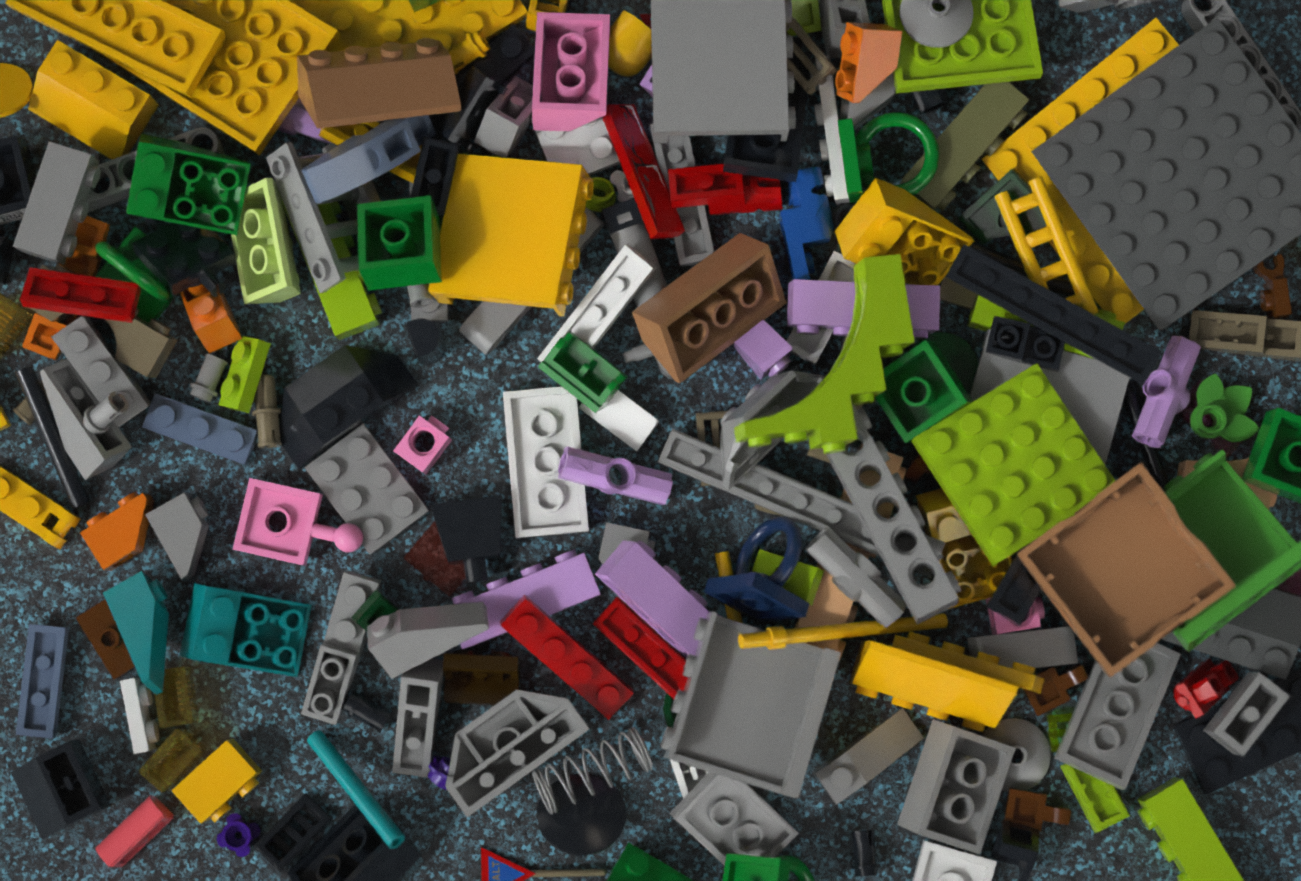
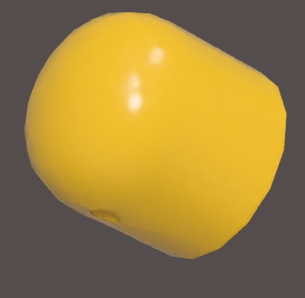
[608,10,652,77]

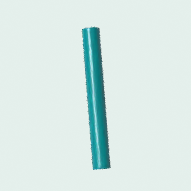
[307,730,405,849]

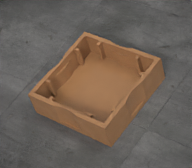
[1017,463,1236,677]

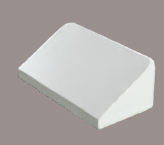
[579,390,659,452]

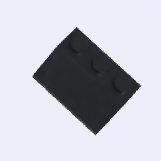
[287,804,422,881]

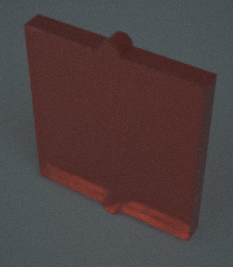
[404,521,465,597]

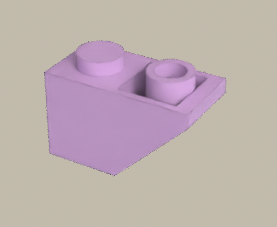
[733,320,793,380]

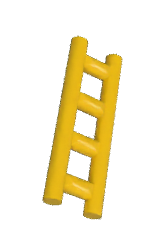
[994,176,1099,314]

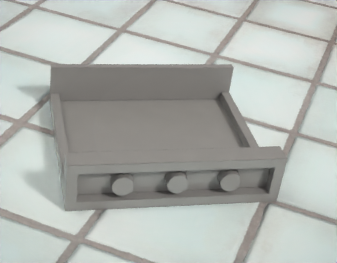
[651,0,795,143]
[970,329,1129,464]
[660,612,841,799]

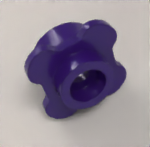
[428,756,451,790]
[217,813,261,857]

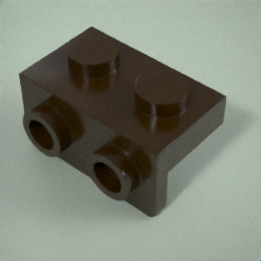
[443,650,520,705]

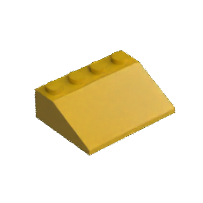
[849,641,1018,732]

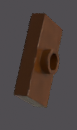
[76,599,135,680]

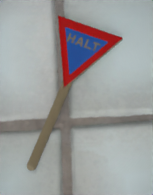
[481,846,607,881]

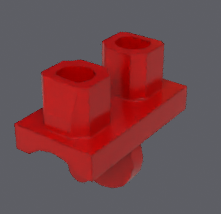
[1173,658,1239,719]

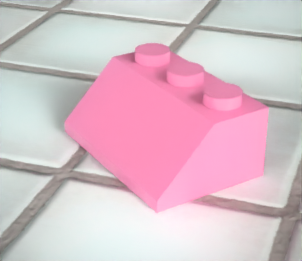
[532,12,610,131]

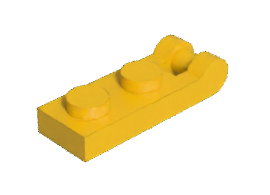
[0,465,81,550]

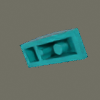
[103,571,169,695]

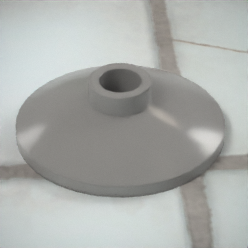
[900,0,973,48]
[982,718,1051,792]

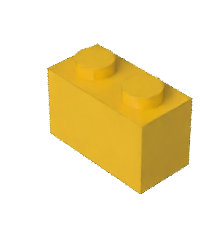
[171,738,262,824]

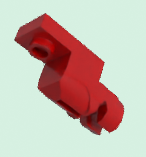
[668,164,783,216]

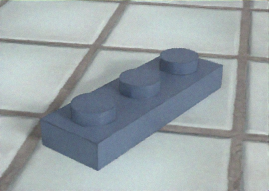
[142,393,258,466]
[16,624,69,739]

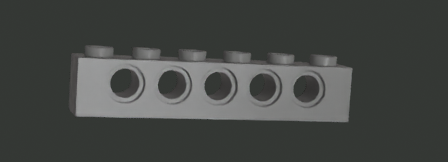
[826,405,961,625]

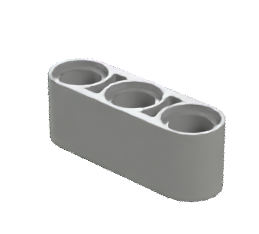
[967,626,1078,668]

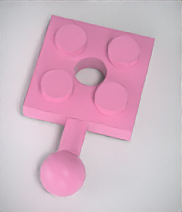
[232,478,363,566]

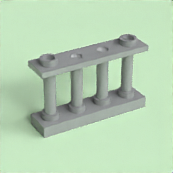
[266,142,380,293]

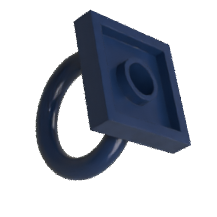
[704,516,810,622]

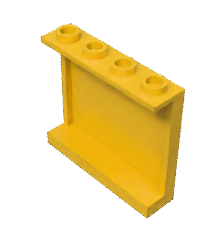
[428,154,594,316]

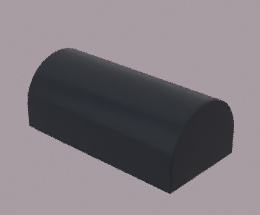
[410,137,460,218]
[405,318,446,366]

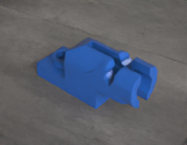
[778,166,834,280]

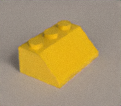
[28,40,159,160]

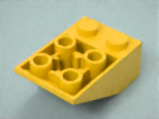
[835,178,974,286]
[916,488,1012,609]

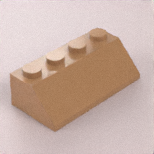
[297,38,461,129]
[632,233,786,383]

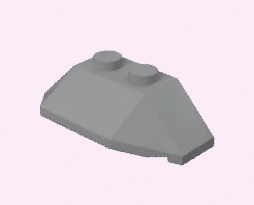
[720,370,825,491]
[445,690,590,817]

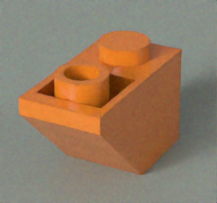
[835,22,903,103]
[180,285,243,354]
[80,492,154,571]

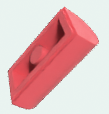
[95,795,174,867]

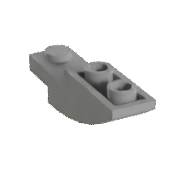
[301,570,382,725]

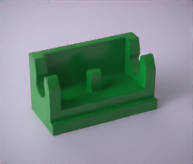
[538,331,628,413]

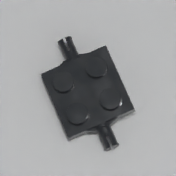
[132,218,236,297]

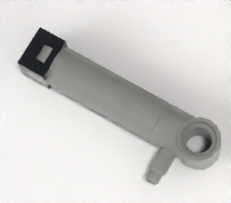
[602,198,673,379]

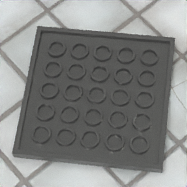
[1031,18,1301,331]

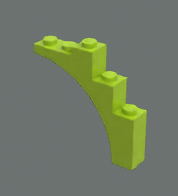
[734,254,915,454]

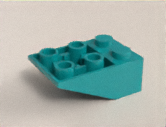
[179,583,312,677]

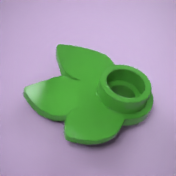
[1190,374,1259,443]

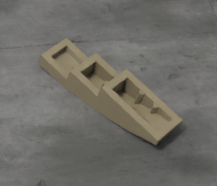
[1189,310,1301,362]

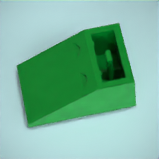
[126,134,251,235]

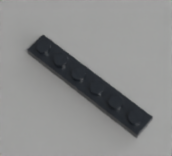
[946,244,1162,385]

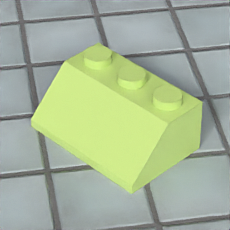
[231,178,301,304]

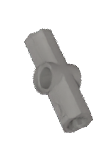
[805,527,907,628]

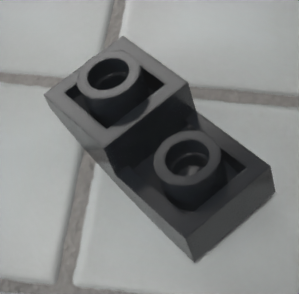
[985,316,1065,372]

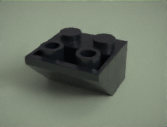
[11,739,111,839]

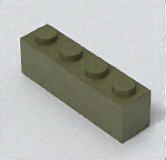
[899,82,1030,211]

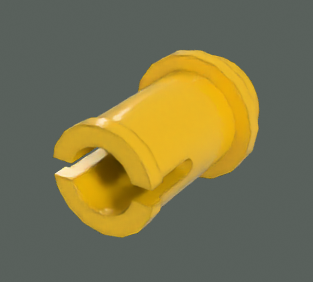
[448,31,490,75]

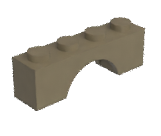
[30,263,178,378]

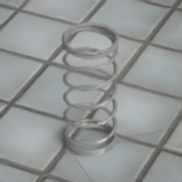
[532,727,653,815]

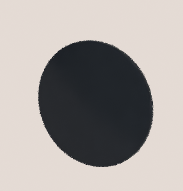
[537,774,626,856]

